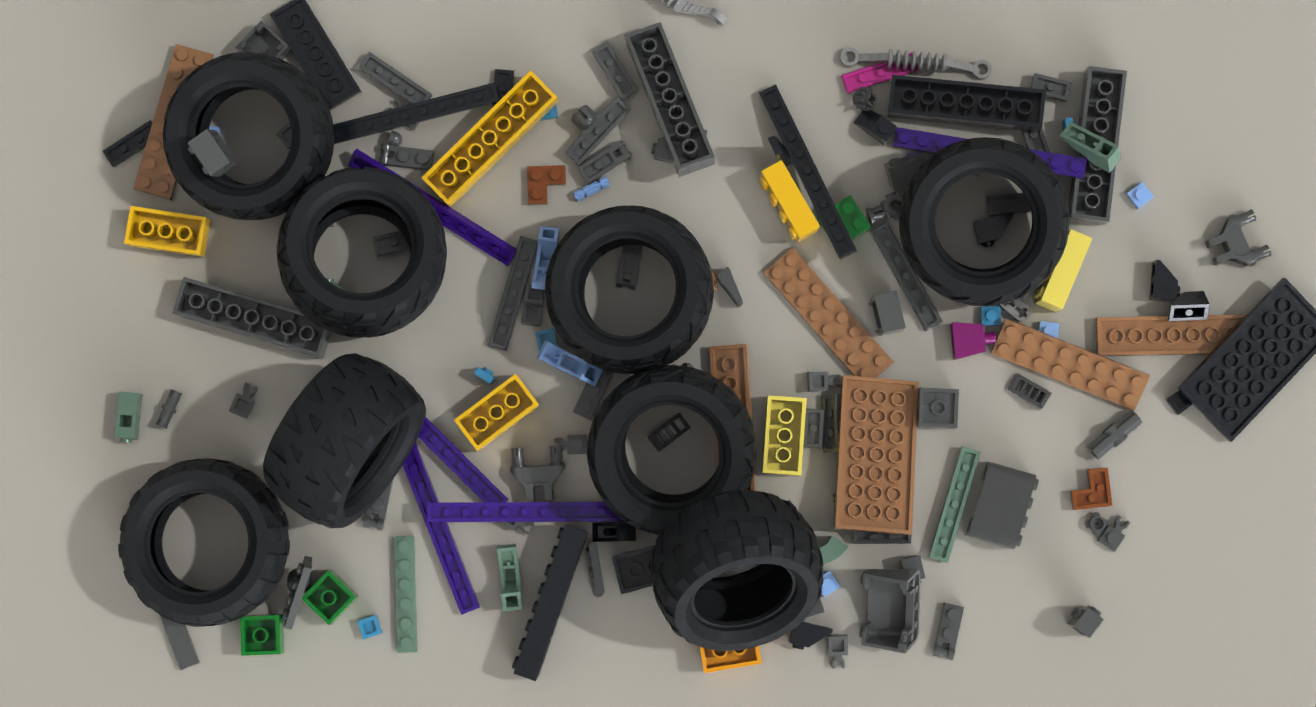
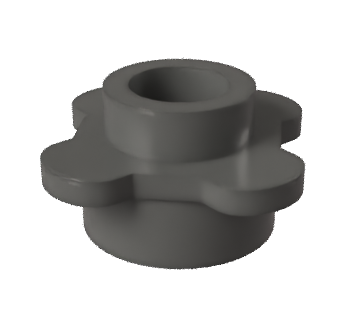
[1085,512,1108,535]

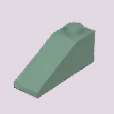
[1059,122,1121,173]

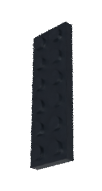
[270,0,362,111]

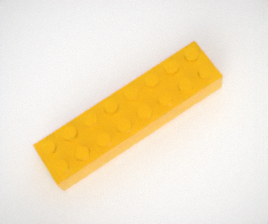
[421,70,559,207]

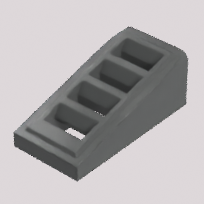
[716,267,743,307]
[1007,373,1052,410]
[648,412,691,452]

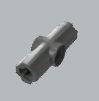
[1087,410,1142,460]

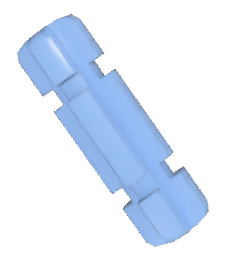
[574,177,610,201]

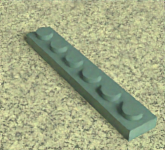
[929,446,981,563]
[394,536,418,653]

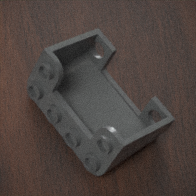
[965,461,1039,549]

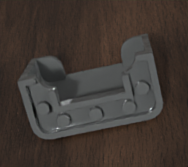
[859,569,921,653]

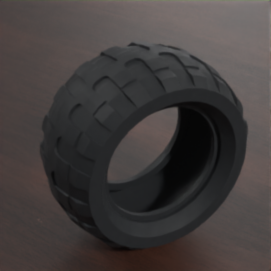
[118,458,290,627]
[651,490,823,651]

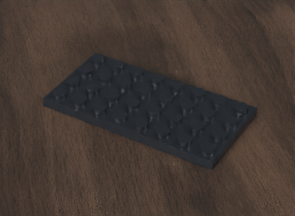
[1177,278,1316,442]

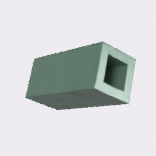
[114,391,143,443]

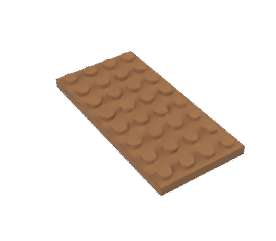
[834,375,919,535]

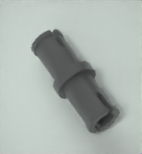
[155,389,182,429]

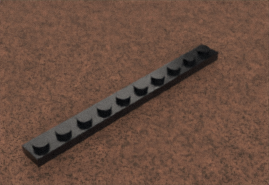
[333,82,500,145]
[759,84,857,260]

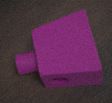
[950,322,996,360]

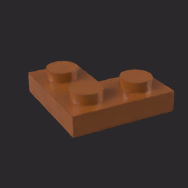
[527,165,566,205]
[1070,467,1113,510]

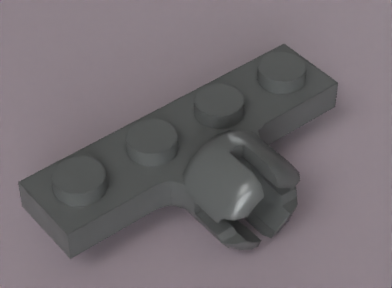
[565,97,631,165]
[282,556,312,630]

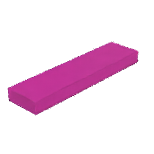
[841,53,919,94]

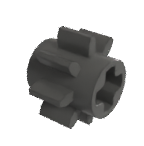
[852,87,876,111]

